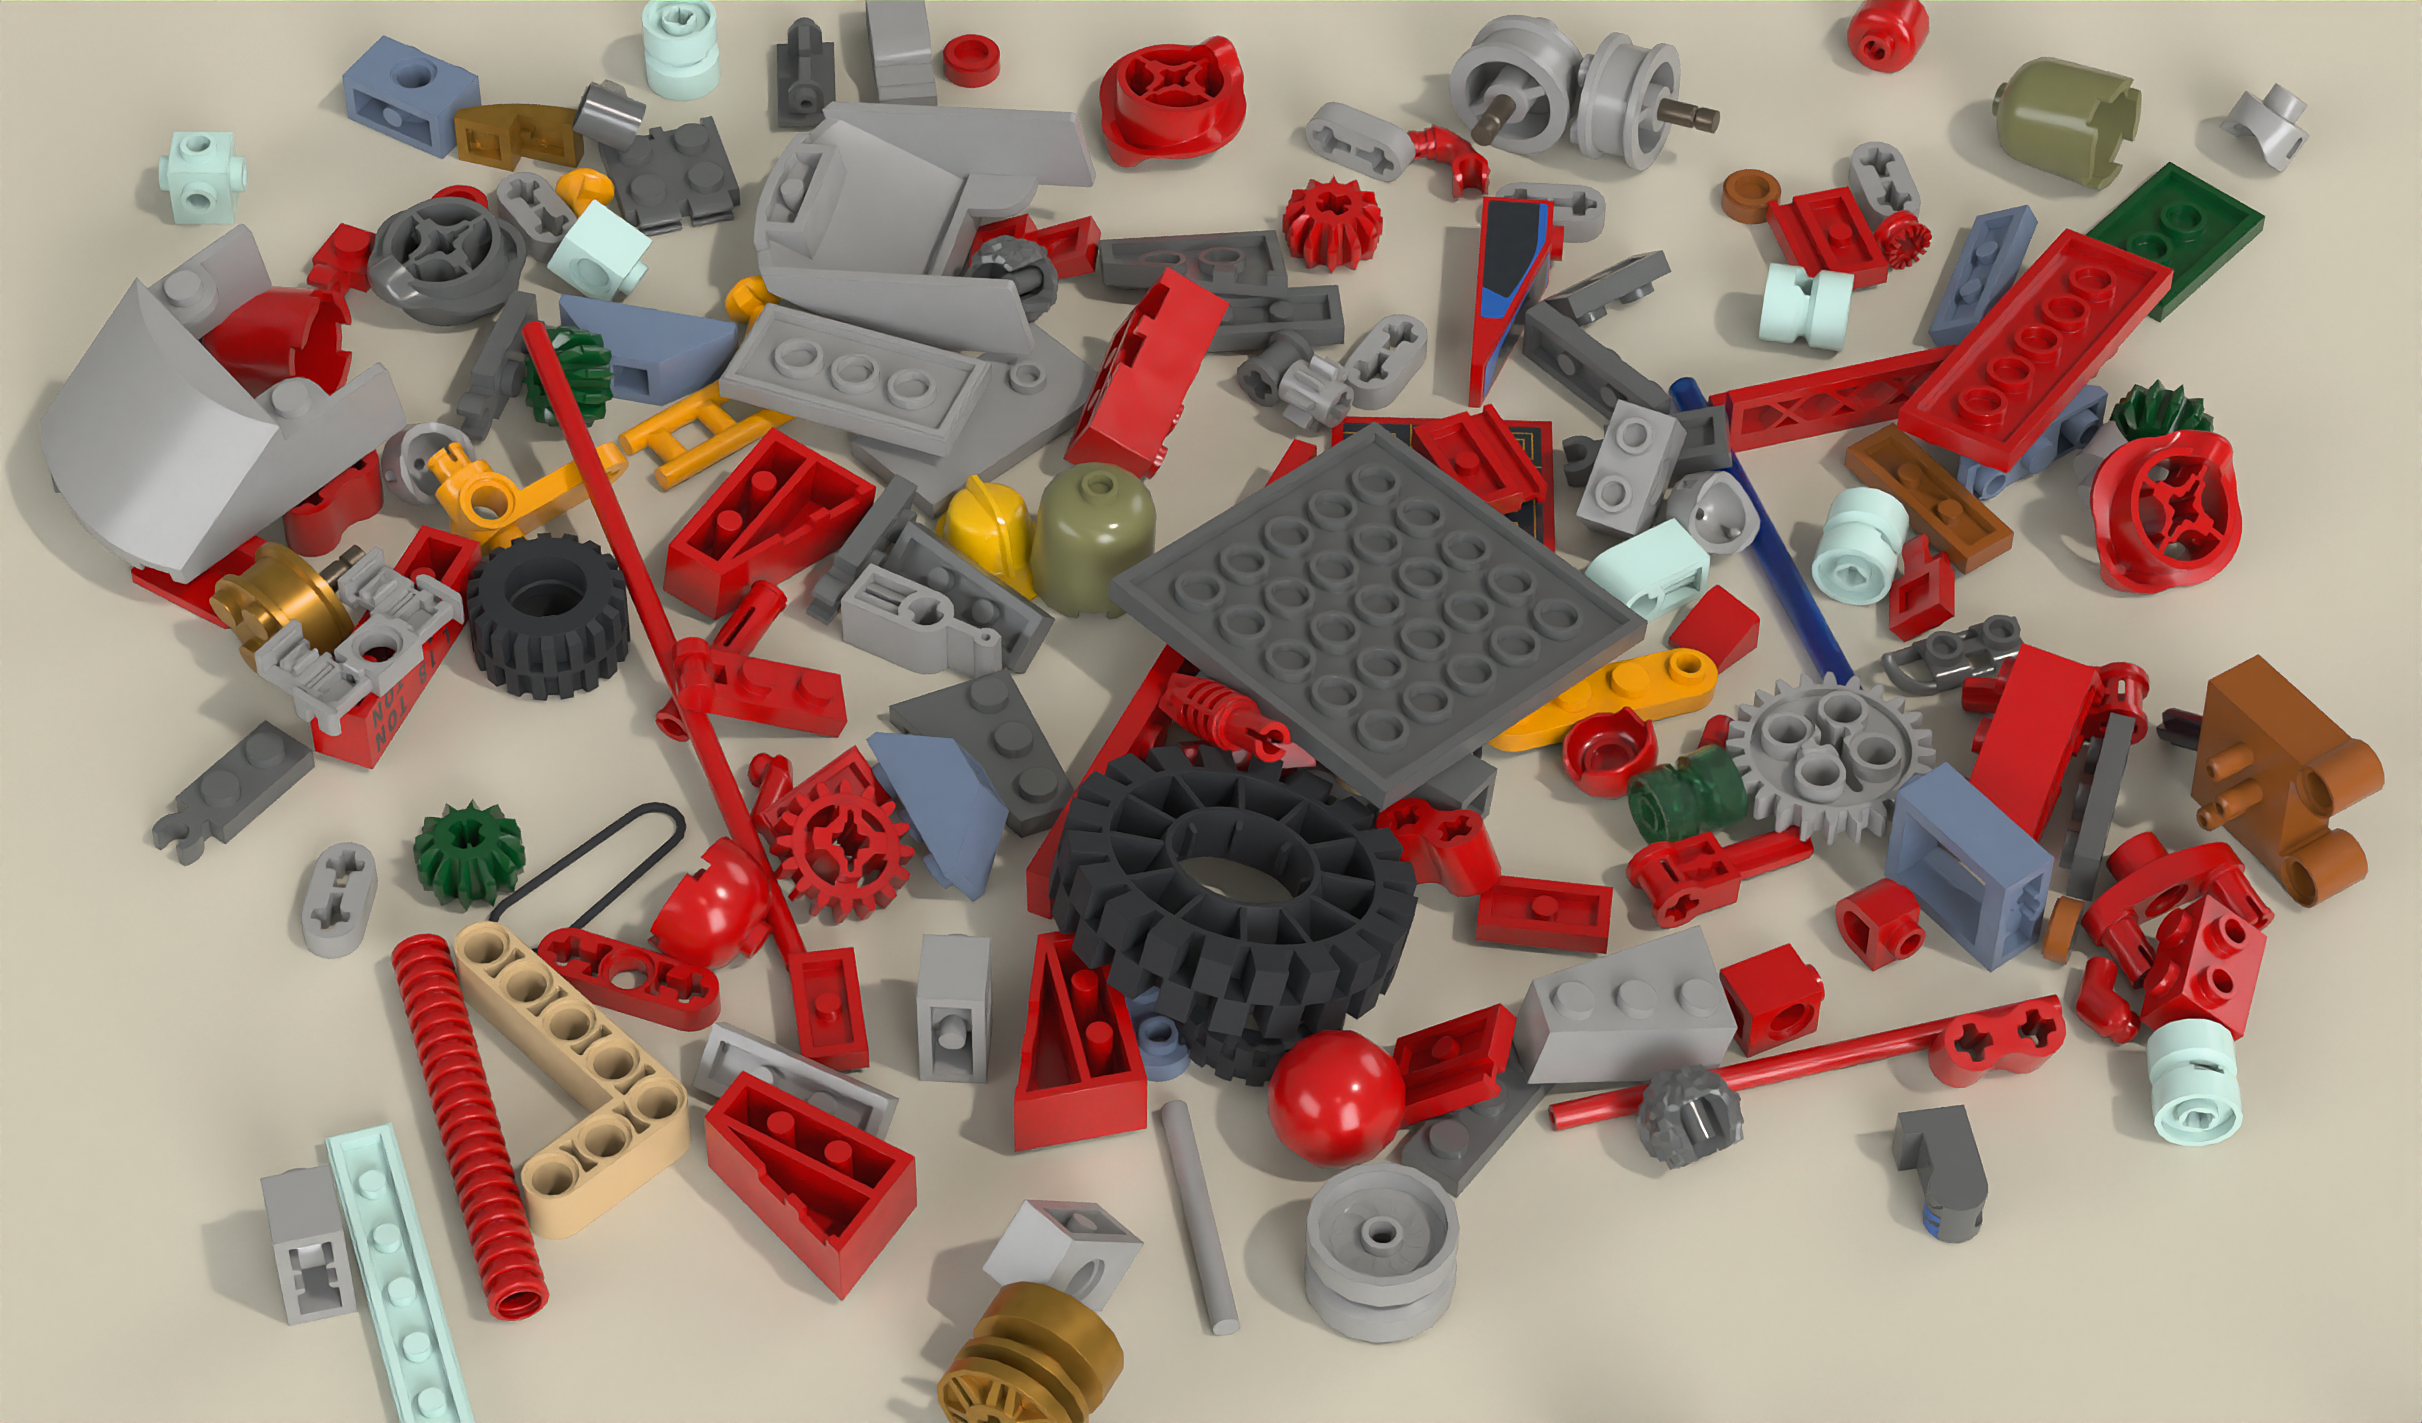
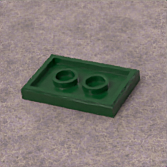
[2086,161,2265,323]

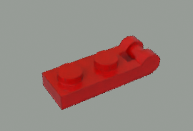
[671,637,848,738]

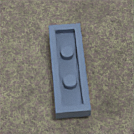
[1928,204,2038,348]

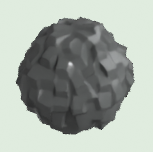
[965,235,1058,323]
[1636,1064,1744,1170]

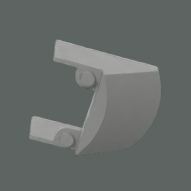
[753,101,1096,354]
[40,224,407,584]

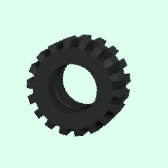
[466,532,630,701]

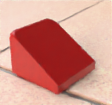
[1668,584,1760,675]

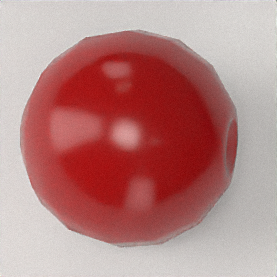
[1267,1030,1406,1169]

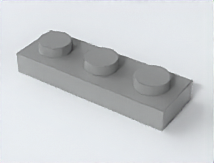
[692,1022,900,1141]

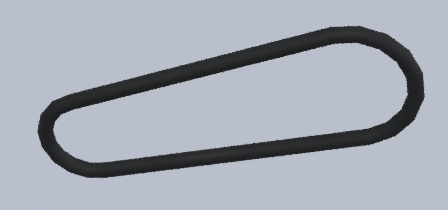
[489,802,687,955]

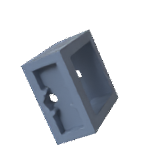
[1884,762,2055,973]

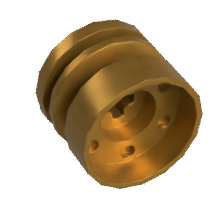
[937,1281,1124,1423]

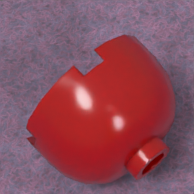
[648,836,773,970]

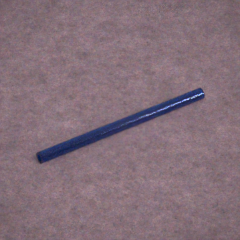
[1668,377,1863,690]

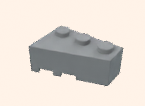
[1512,925,1738,1084]

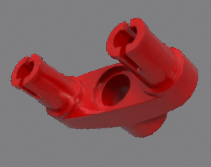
[2080,832,2275,990]

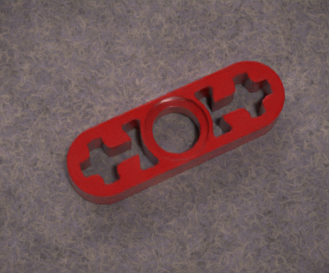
[537,927,721,1032]

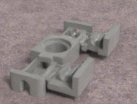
[254,546,464,736]

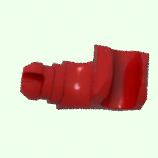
[1407,124,1491,198]

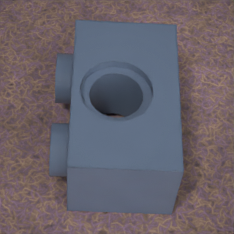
[342,35,482,160]

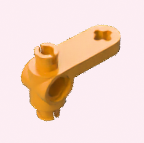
[426,442,629,557]

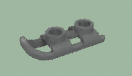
[1880,615,2024,696]

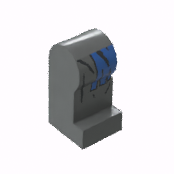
[1892,1104,1988,1243]

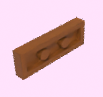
[1844,423,2014,575]

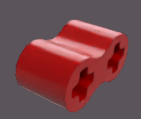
[282,449,384,557]
[1376,798,1501,897]
[1928,999,2066,1088]

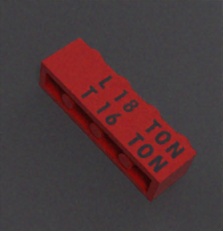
[310,525,482,770]

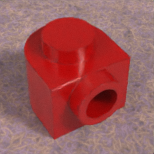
[1835,878,1926,972]

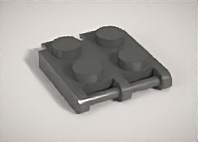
[598,116,741,236]

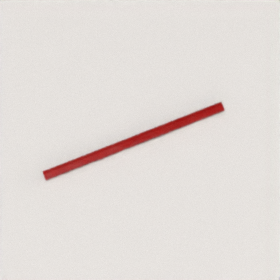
[1548,994,2062,1131]

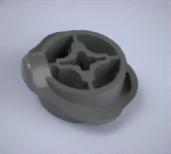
[366,197,527,326]

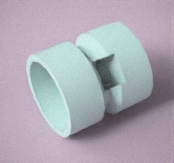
[641,0,721,101]
[1759,262,1854,351]
[1812,487,1909,606]
[2146,1019,2243,1146]

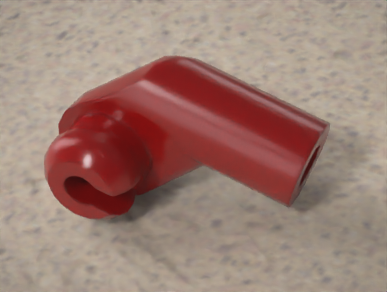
[747,752,793,834]

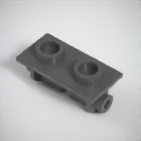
[777,17,836,127]

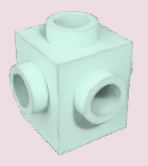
[159,131,247,224]

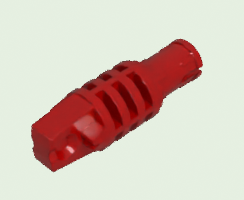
[1158,672,1291,763]

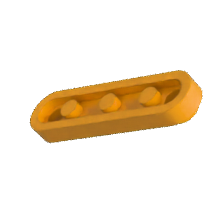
[1487,648,1718,752]

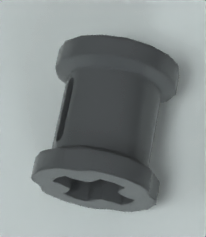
[1237,328,1315,407]

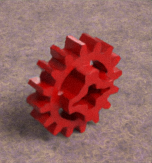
[769,779,915,923]

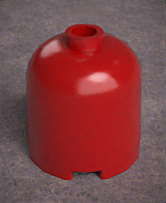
[198,286,352,399]

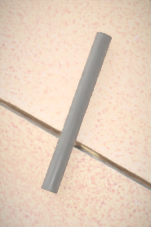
[1161,1100,1240,1336]

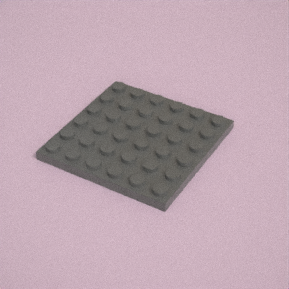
[1108,422,1648,811]

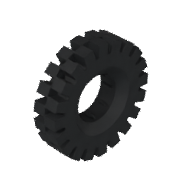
[1048,745,1418,1038]

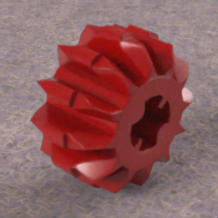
[1282,175,1383,275]

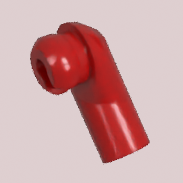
[2075,956,2141,1044]

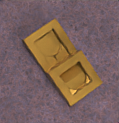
[454,103,585,172]

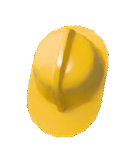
[934,474,1039,601]

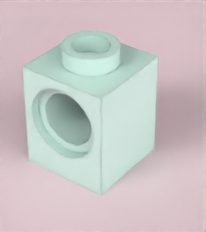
[546,199,653,302]

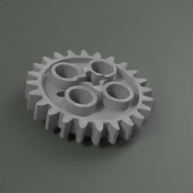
[1724,672,1936,845]

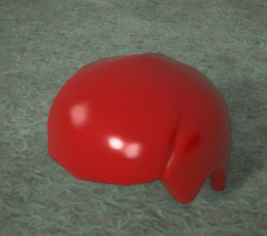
[1562,706,1659,800]

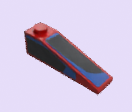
[1468,196,1564,408]

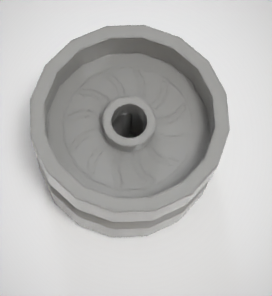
[1304,1162,1460,1343]

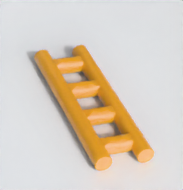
[618,379,797,491]

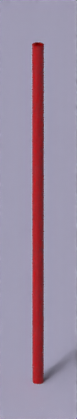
[521,321,807,972]

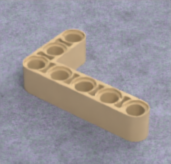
[453,921,692,1240]

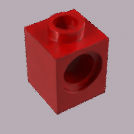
[1719,943,1825,1058]

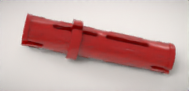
[655,580,787,742]

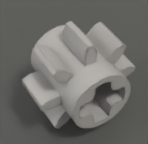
[1278,354,1354,433]

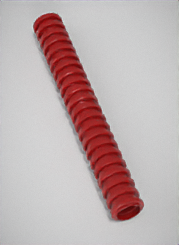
[390,933,550,1321]

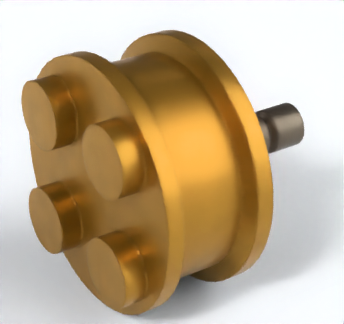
[209,541,366,674]

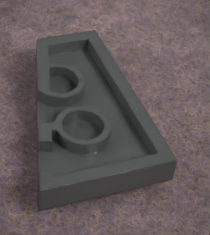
[1099,230,1288,298]
[889,669,1075,838]

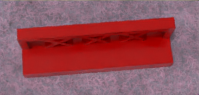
[1707,344,1957,454]

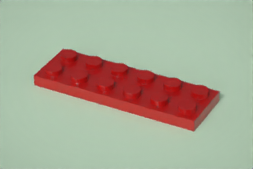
[1896,228,2174,474]

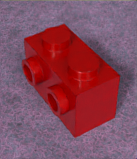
[2139,894,2267,1042]

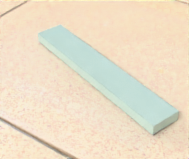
[325,1122,475,1423]

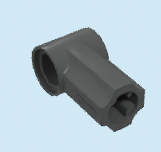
[571,79,646,153]

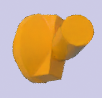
[555,168,614,219]
[725,275,781,341]

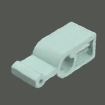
[1585,518,1711,623]

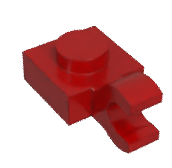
[306,223,376,298]
[1889,533,1955,643]

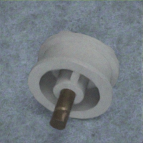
[1449,15,1583,154]
[1570,32,1720,171]

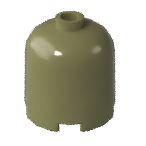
[1992,57,2142,191]
[1030,461,1157,619]

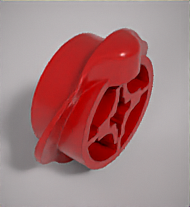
[1099,35,1247,168]
[2090,430,2242,594]

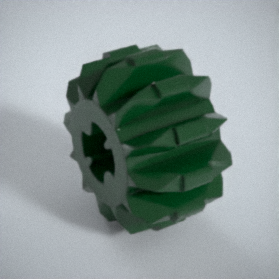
[522,326,615,430]
[2109,379,2214,472]
[413,798,526,912]

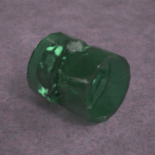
[1627,744,1748,845]

